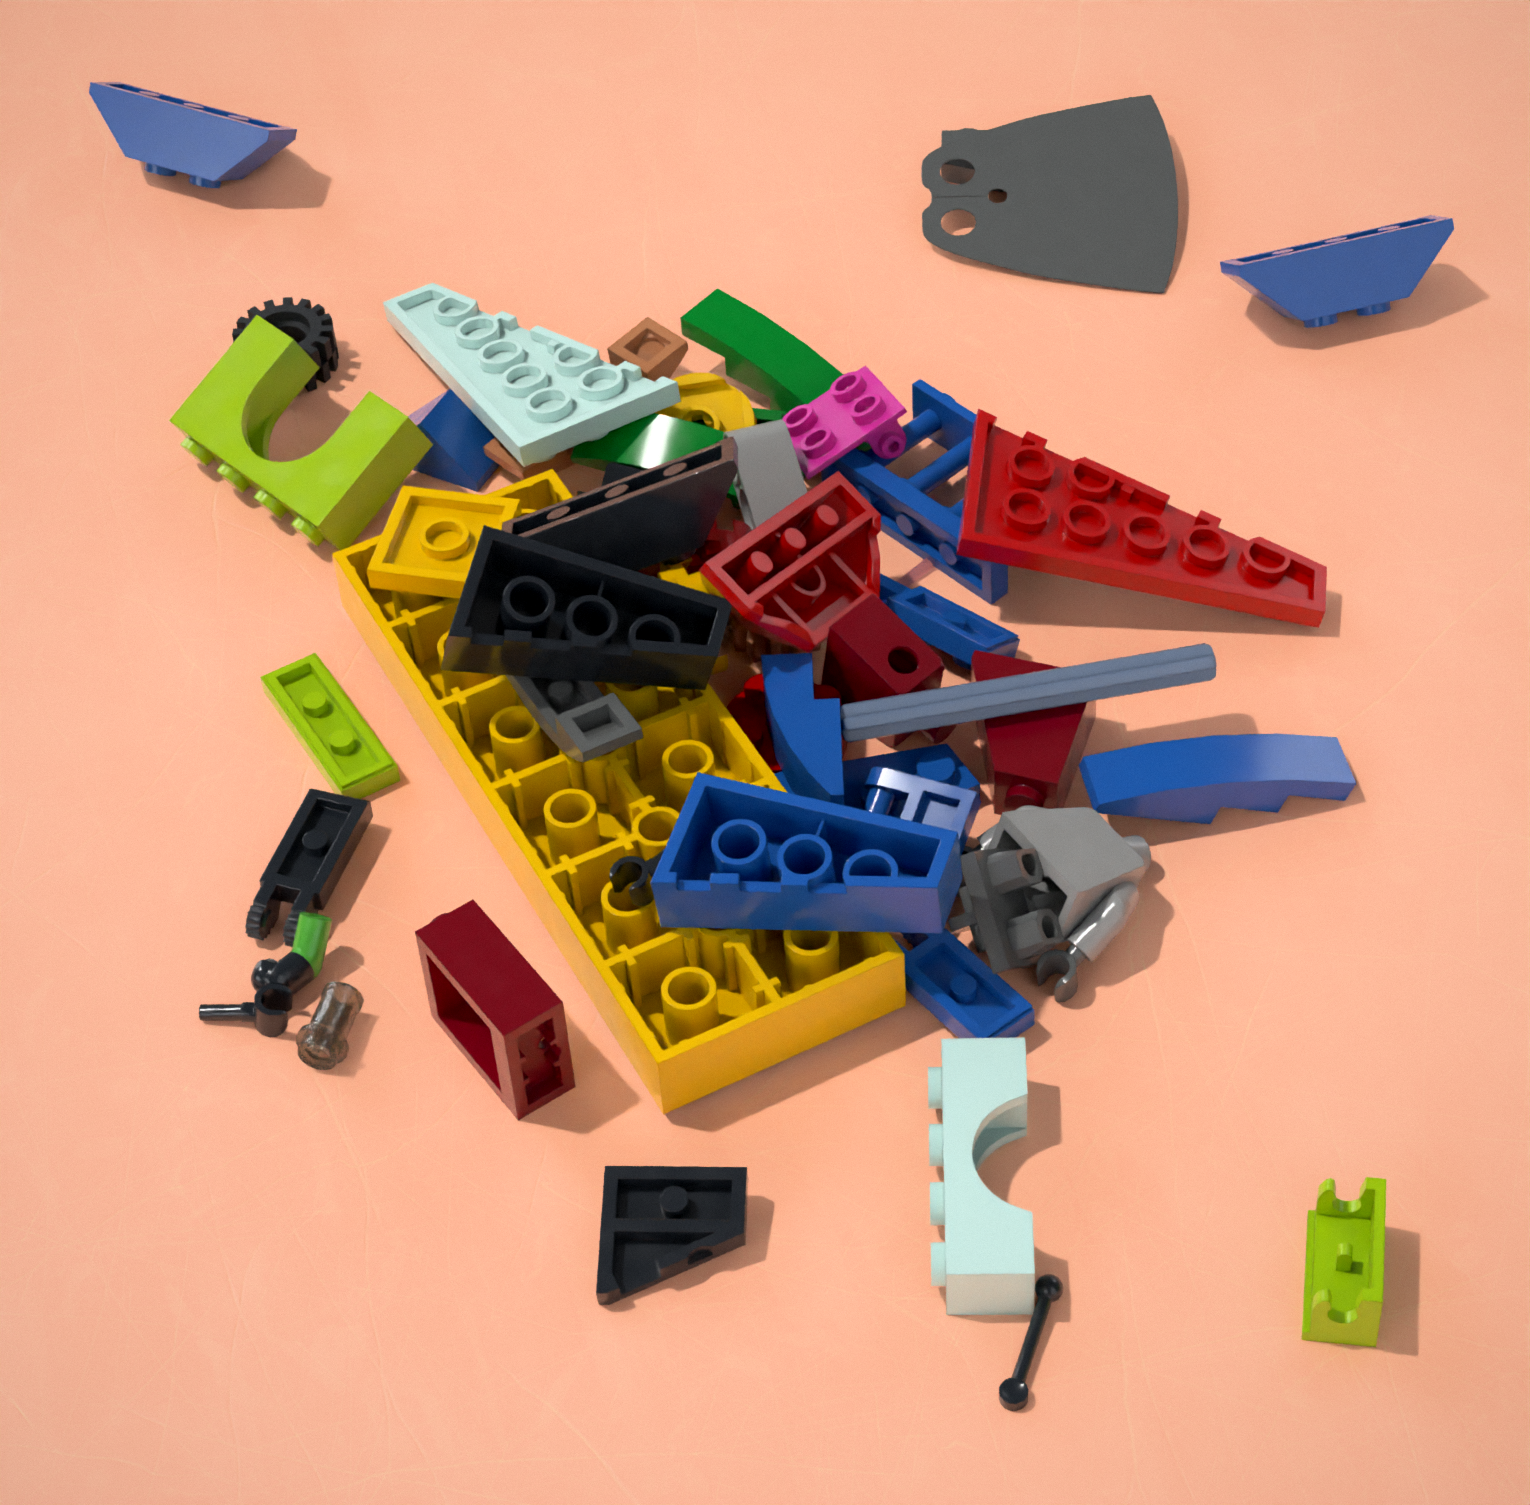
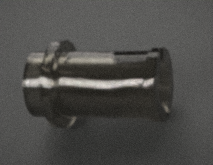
[296,981,364,1070]

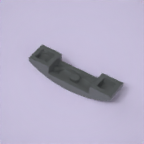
[506,675,643,763]

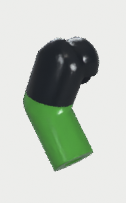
[251,912,332,995]

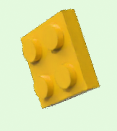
[367,486,522,599]

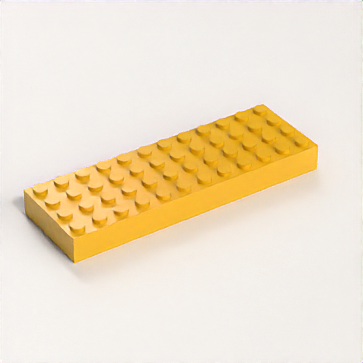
[332,469,906,1115]

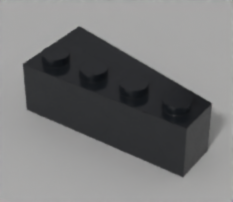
[441,525,732,690]

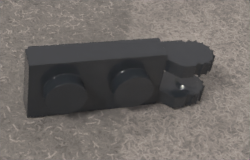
[245,788,373,947]

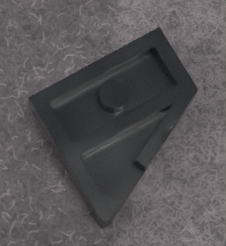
[596,1166,749,1305]

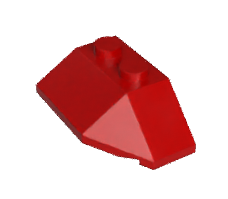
[699,471,881,653]

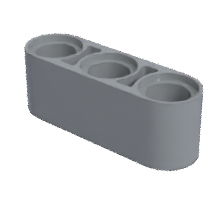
[723,419,807,530]

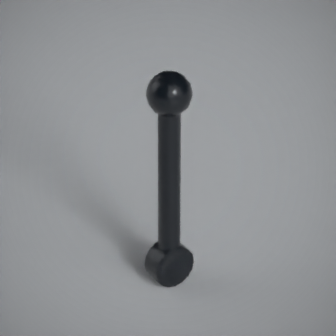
[999,1274,1064,1411]

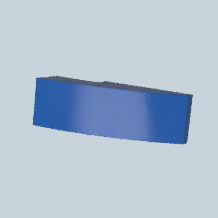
[761,653,844,805]

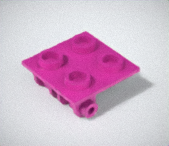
[782,365,907,480]

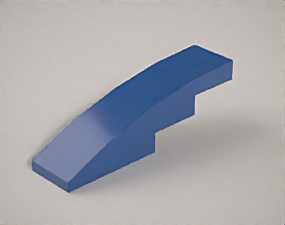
[1078,733,1356,824]

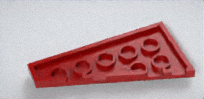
[956,408,1327,628]

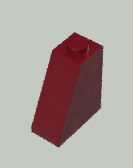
[971,650,1096,815]

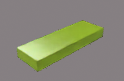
[260,652,401,799]

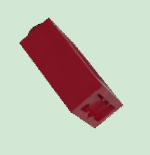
[415,899,576,1120]

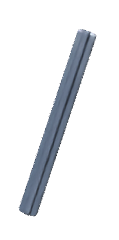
[840,643,1217,743]

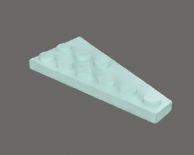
[383,282,681,467]

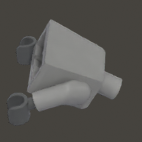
[956,805,1151,1003]

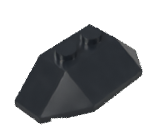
[501,436,738,572]

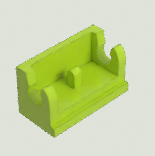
[1301,1177,1387,1347]

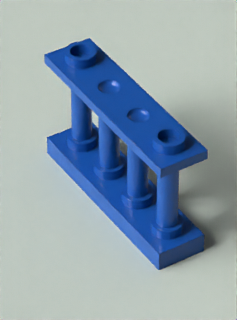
[821,379,1008,605]

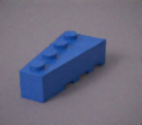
[650,772,963,933]

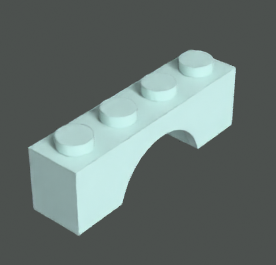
[928,1037,1035,1315]

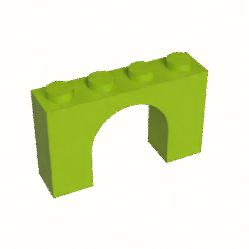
[169,315,433,550]

